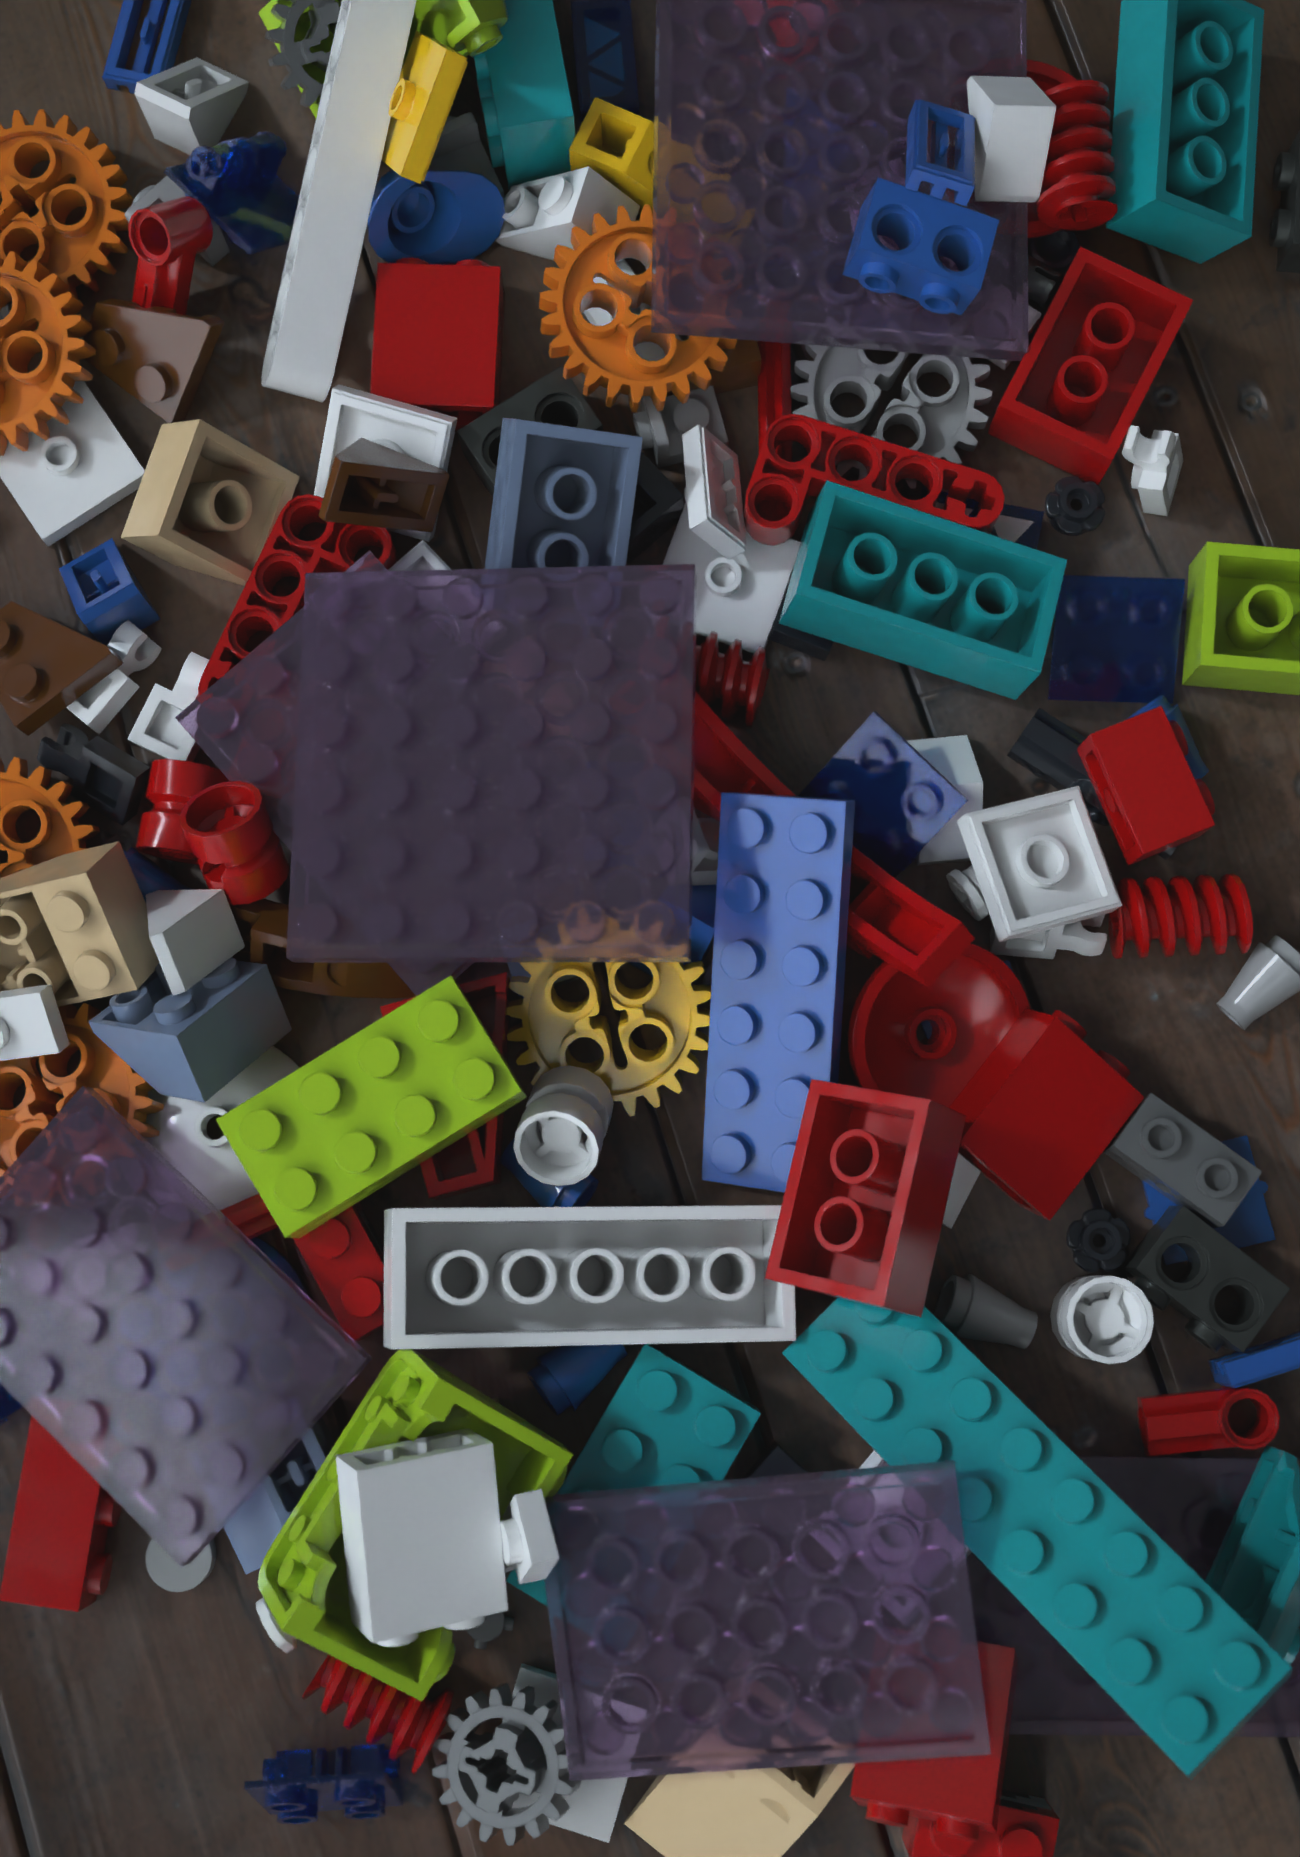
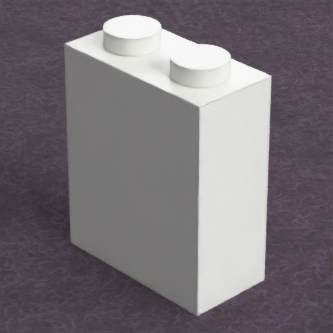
[336,1428,508,1647]

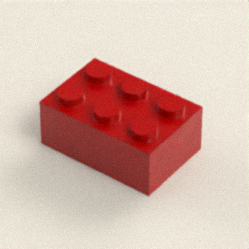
[987,246,1194,486]
[765,1079,966,1317]

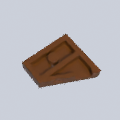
[83,298,225,423]
[0,601,124,736]

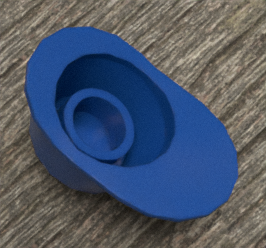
[367,169,505,264]

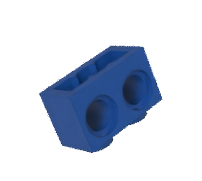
[842,177,999,315]

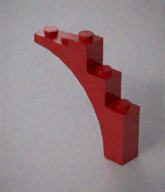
[606,660,975,987]

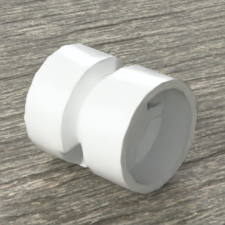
[513,1066,613,1186]
[1050,1275,1154,1364]

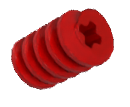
[1037,80,1117,231]
[634,616,771,728]
[1109,873,1253,959]
[302,1654,454,1774]

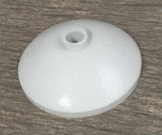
[132,1046,300,1222]

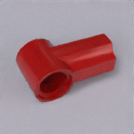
[128,196,213,315]
[1137,1385,1280,1456]

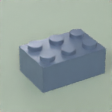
[480,418,643,631]

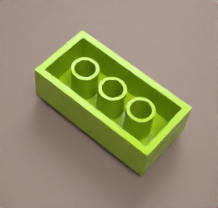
[1182,541,1300,695]
[216,975,527,1239]

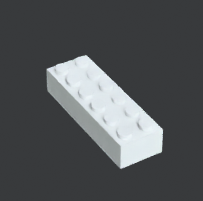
[383,1205,796,1349]

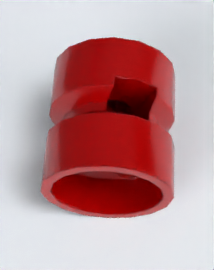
[136,759,231,865]
[179,781,290,905]

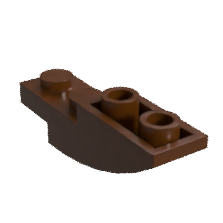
[207,888,462,999]

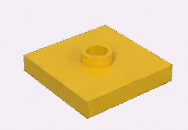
[381,31,468,184]

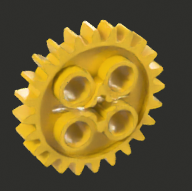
[507,907,711,1117]

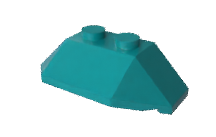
[1205,1445,1300,1665]

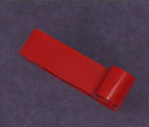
[744,414,1005,546]
[198,494,399,732]

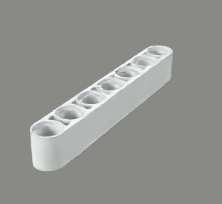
[261,0,417,402]

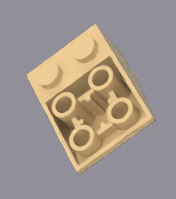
[0,841,159,1007]
[624,1656,857,1857]

